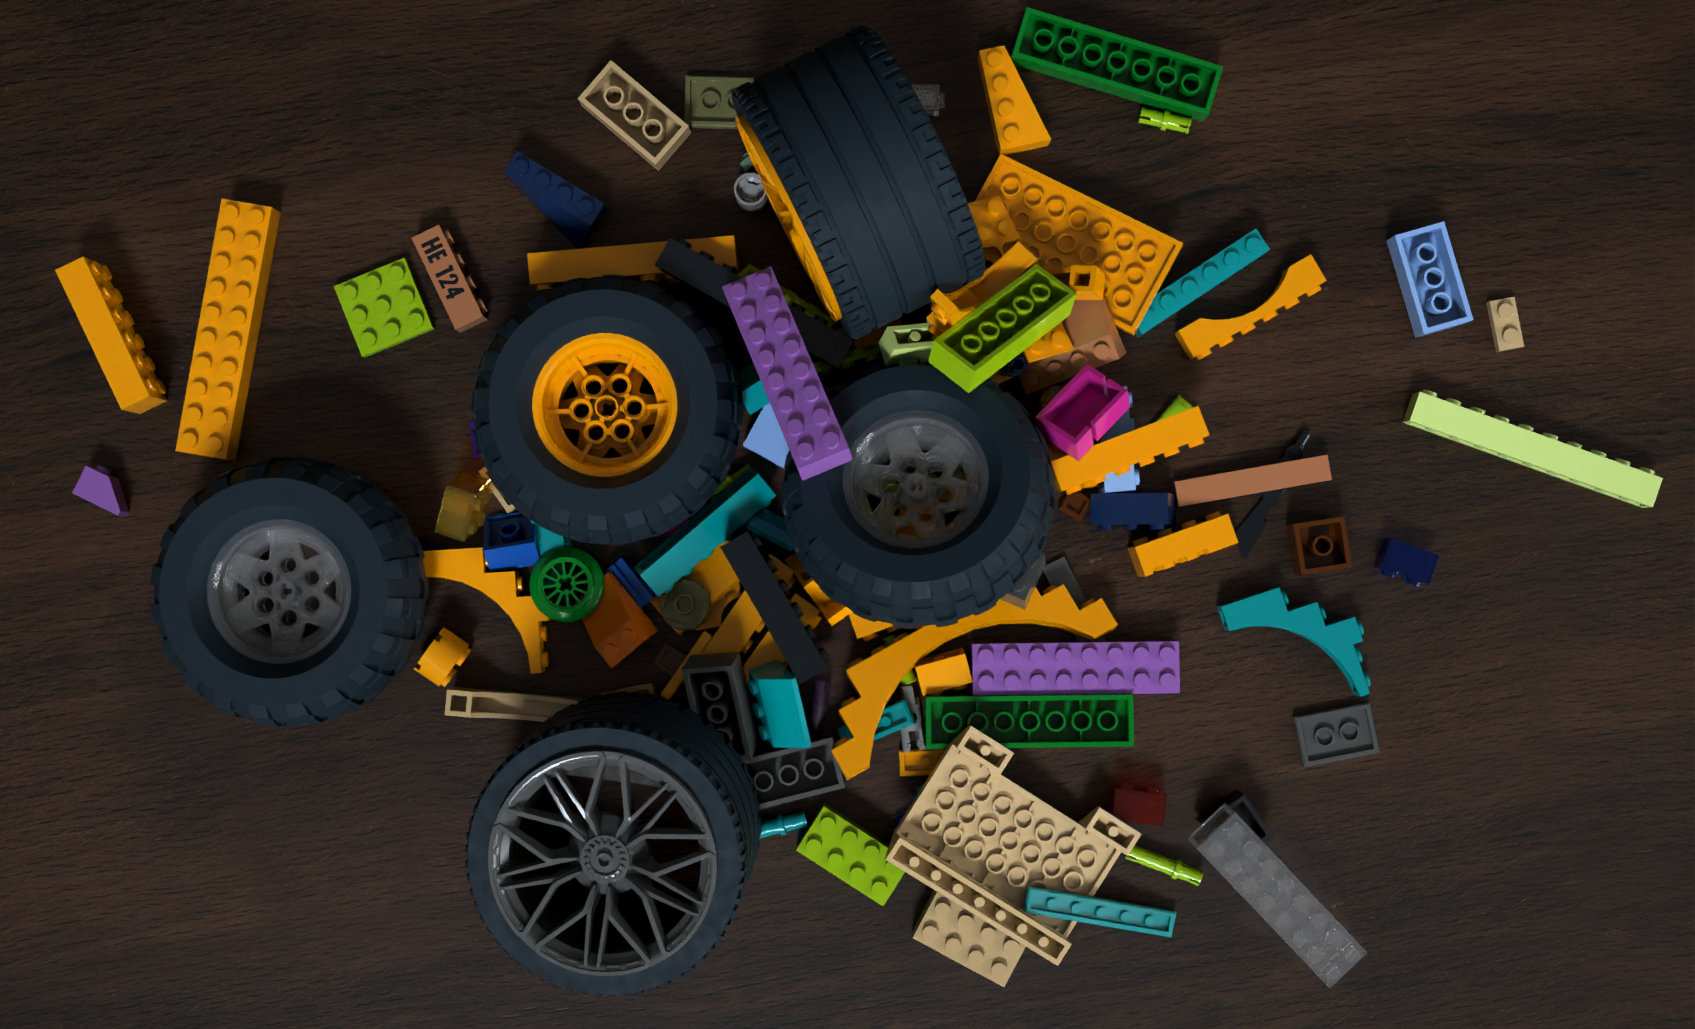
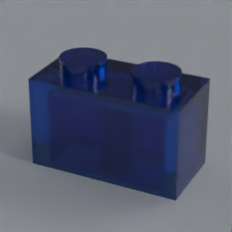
[1374,538,1439,588]

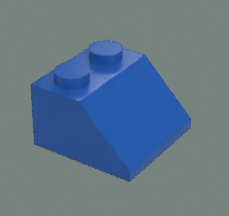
[483,510,540,572]

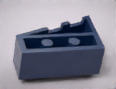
[1091,493,1176,530]

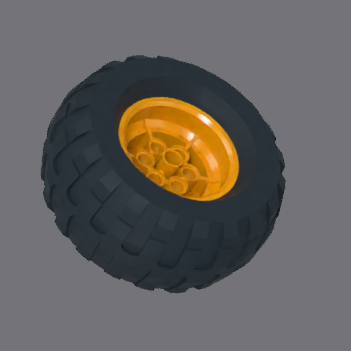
[471,274,743,545]

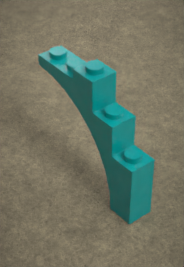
[1216,587,1371,697]

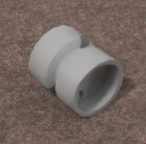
[734,172,768,212]

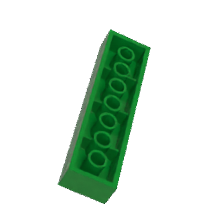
[1011,7,1223,122]
[924,694,1134,749]

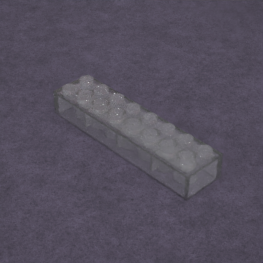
[1187,803,1367,988]

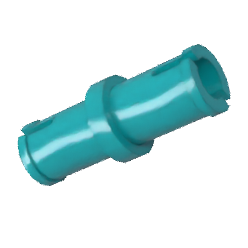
[759,811,809,839]

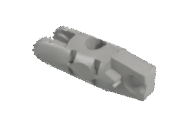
[896,685,926,752]

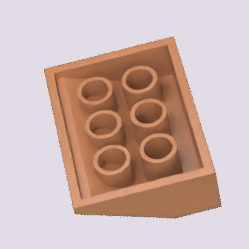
[1013,297,1126,395]

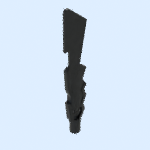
[1235,431,1310,558]

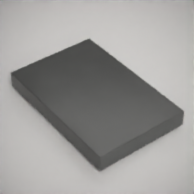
[1292,702,1380,767]

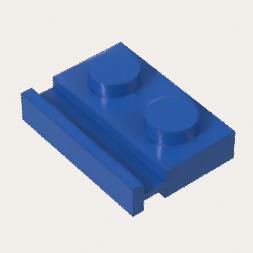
[603,556,657,608]

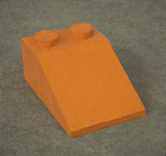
[574,571,659,668]

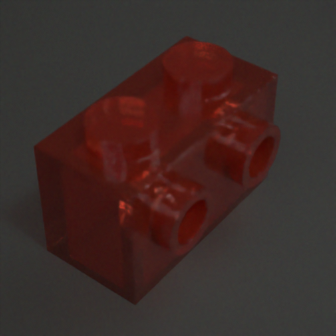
[1109,782,1167,826]

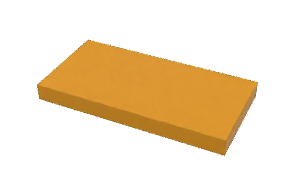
[650,538,740,635]

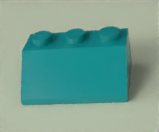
[747,660,812,748]

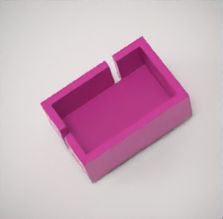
[1035,364,1130,461]

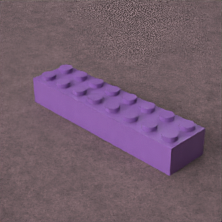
[722,267,853,481]
[970,640,1180,696]

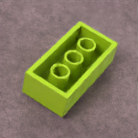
[796,803,905,906]

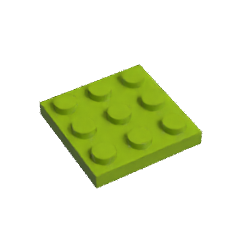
[334,258,435,358]

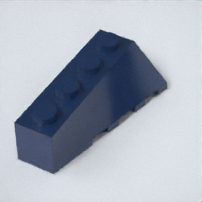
[504,151,608,249]

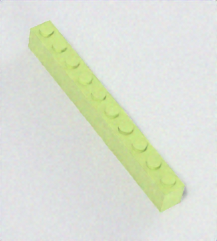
[1403,390,1663,508]

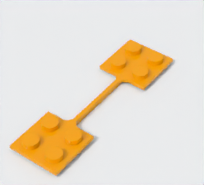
[968,195,1074,363]

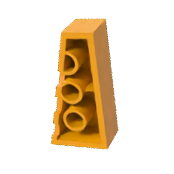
[977,45,1051,156]
[1128,511,1238,577]

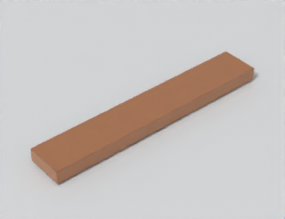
[1174,455,1332,507]

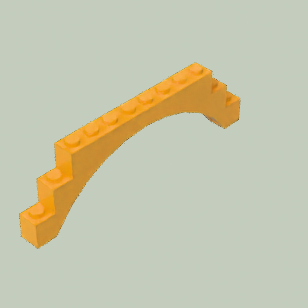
[831,584,1118,780]

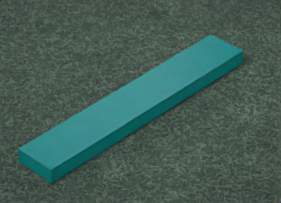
[1022,885,1177,937]

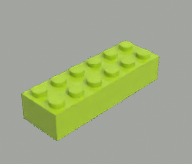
[928,264,1077,393]

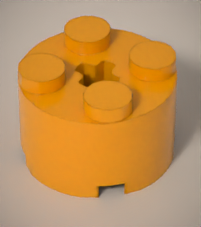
[414,627,472,687]

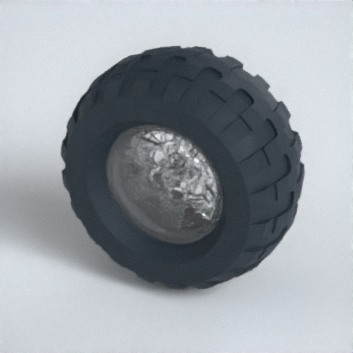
[781,357,1055,629]
[150,457,429,727]

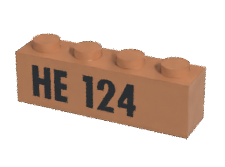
[412,225,488,333]

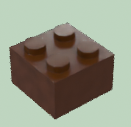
[1286,516,1352,575]

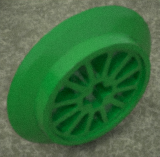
[529,547,604,622]

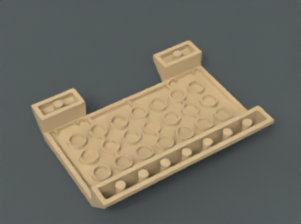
[885,725,1141,966]

